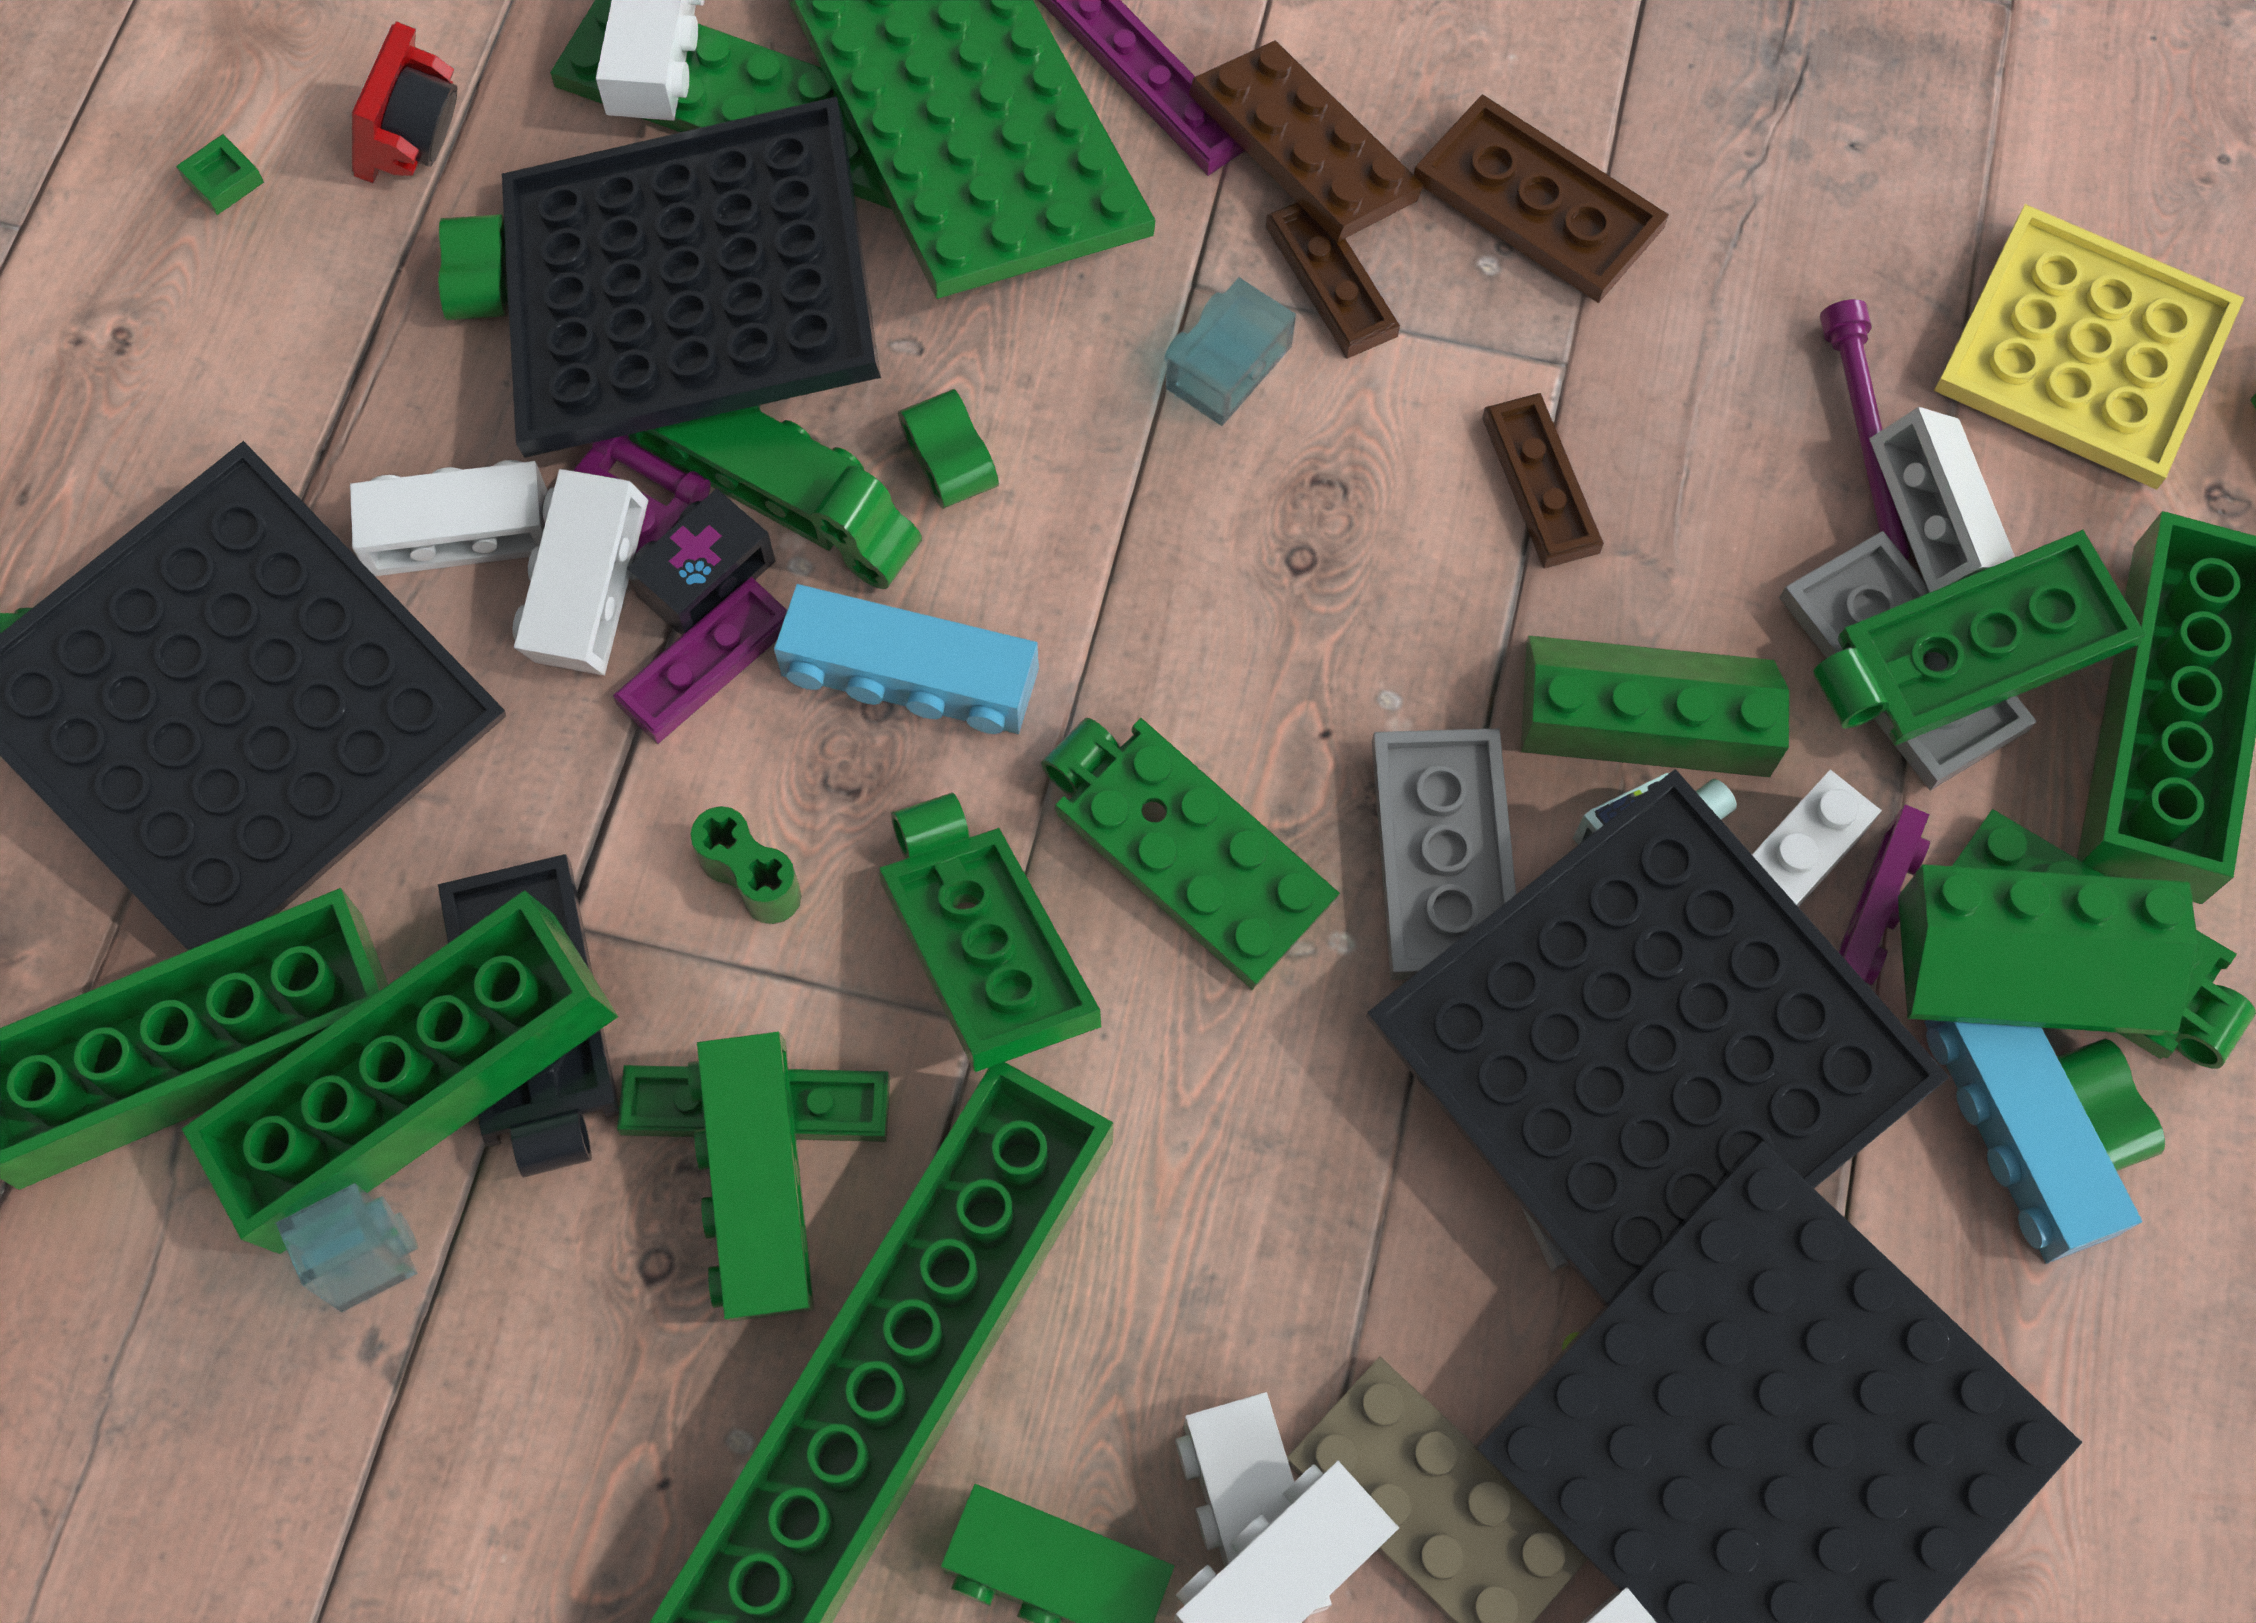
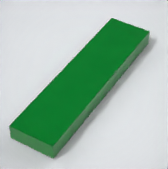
[617,1065,890,1142]

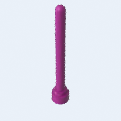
[1820,299,1910,561]

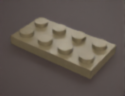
[1287,1356,1588,1623]

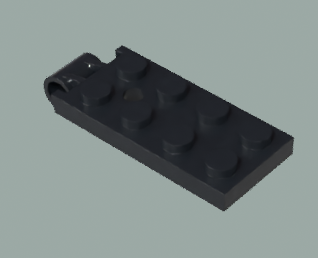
[438,854,619,1178]

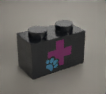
[627,488,776,636]

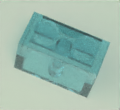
[1164,277,1296,426]
[276,1183,418,1313]

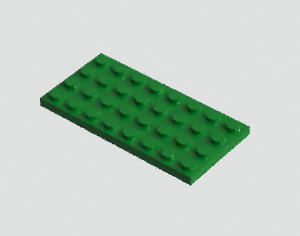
[788,0,1156,299]

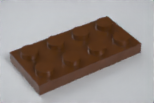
[1189,40,1424,242]
[1414,94,1669,303]

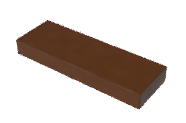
[1265,202,1400,359]
[1482,393,1604,569]

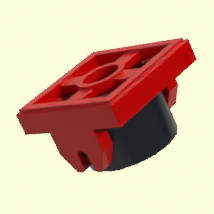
[352,21,457,183]

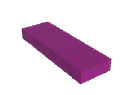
[613,577,788,744]

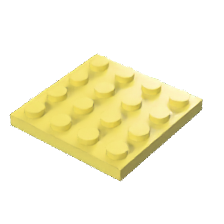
[1934,204,2244,490]

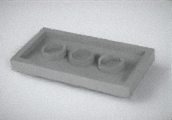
[1779,531,2037,791]
[1372,728,1516,980]

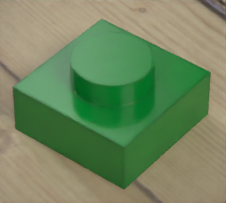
[176,134,264,215]

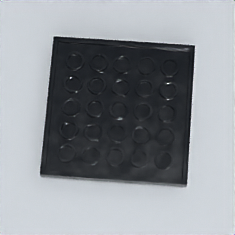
[502,97,881,458]
[0,441,506,950]
[1366,769,1949,1306]
[1474,1141,2083,1623]

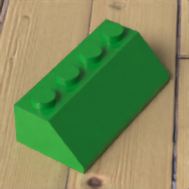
[1521,635,1789,777]
[1898,864,2198,1036]

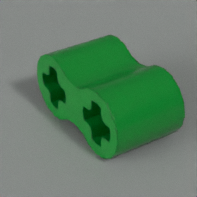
[438,214,509,320]
[898,389,999,509]
[810,466,922,589]
[690,806,802,924]
[2057,1038,2165,1171]

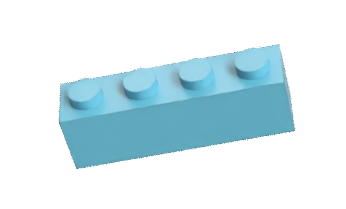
[774,584,1039,734]
[1924,1020,2143,1264]

